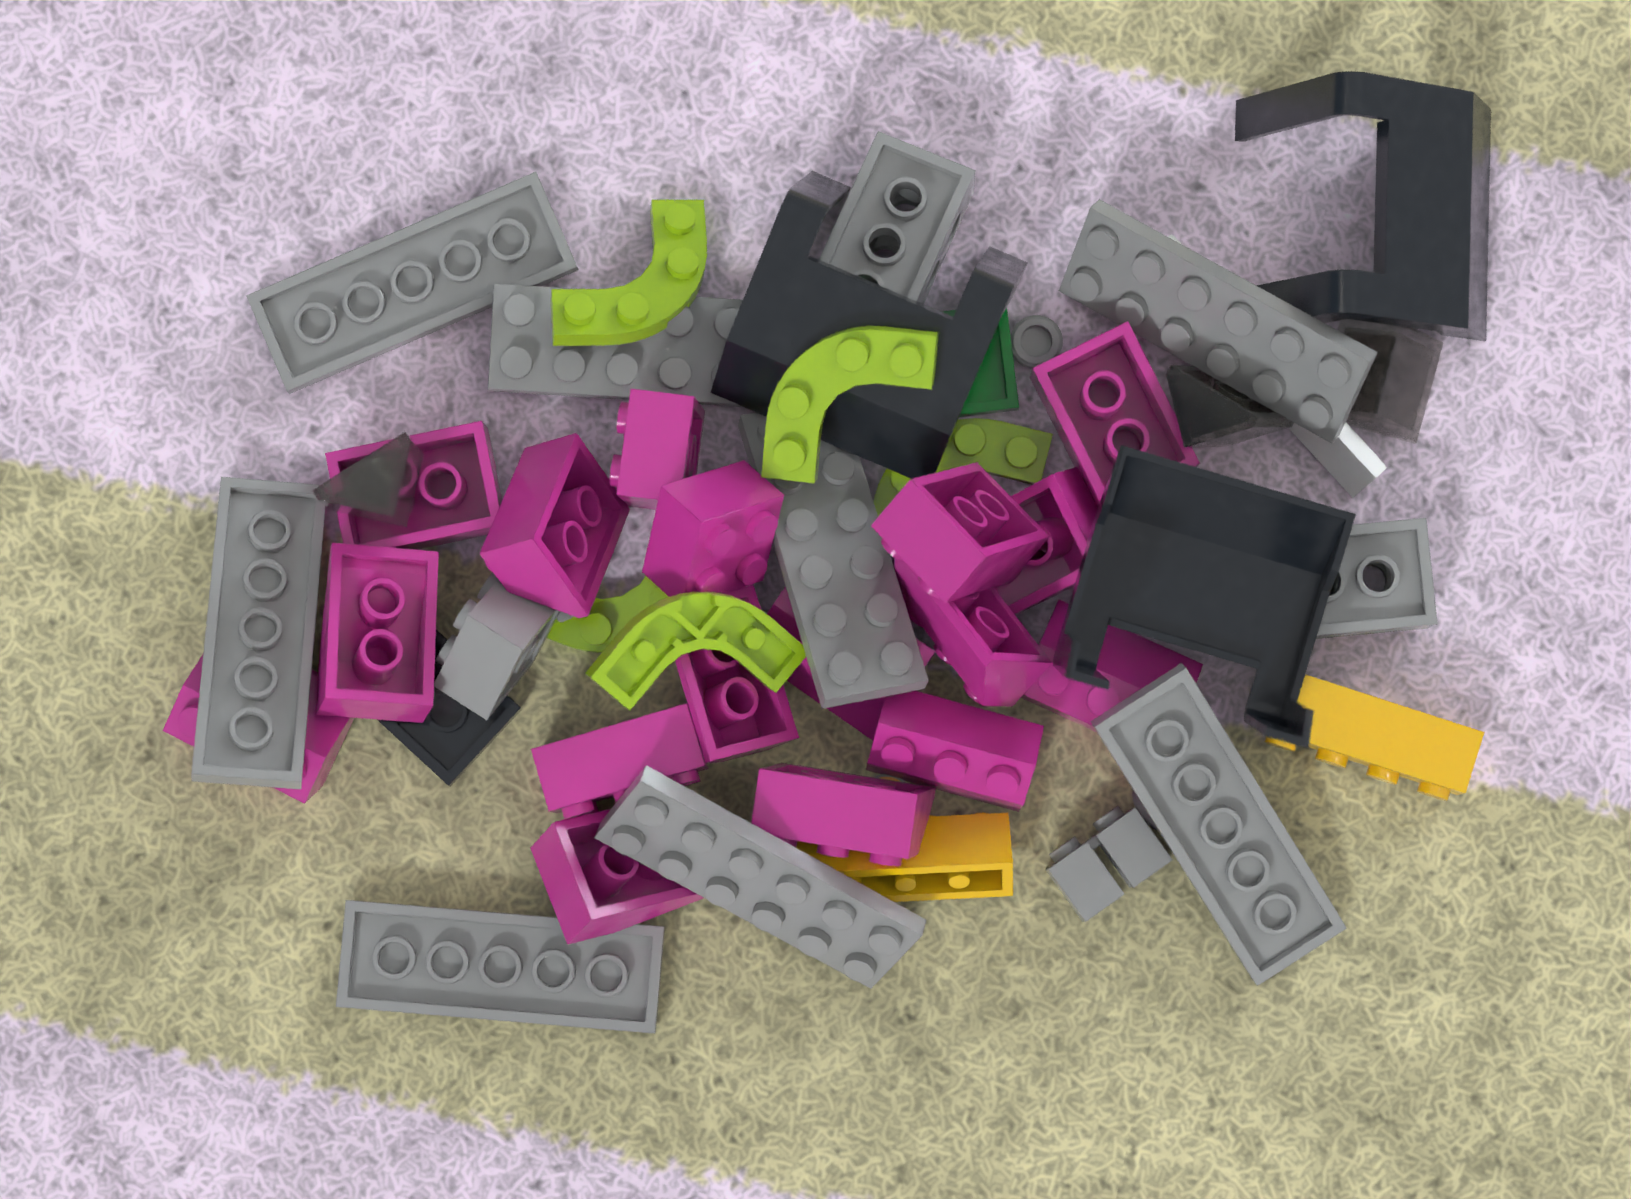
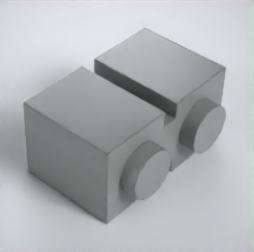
[1045,806,1172,922]

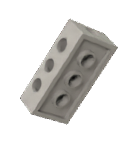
[819,131,976,304]
[1316,518,1438,639]

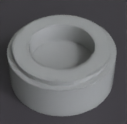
[1011,315,1063,369]

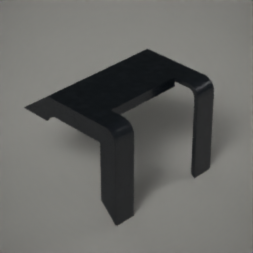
[1235,71,1491,341]
[710,171,1028,479]
[1053,445,1356,749]

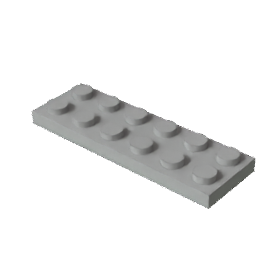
[246,172,579,394]
[1059,199,1378,443]
[488,283,743,407]
[738,412,929,709]
[191,477,327,789]
[1091,663,1347,986]
[595,765,927,989]
[336,900,665,1034]

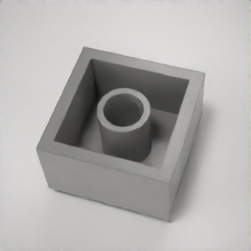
[434,572,560,720]

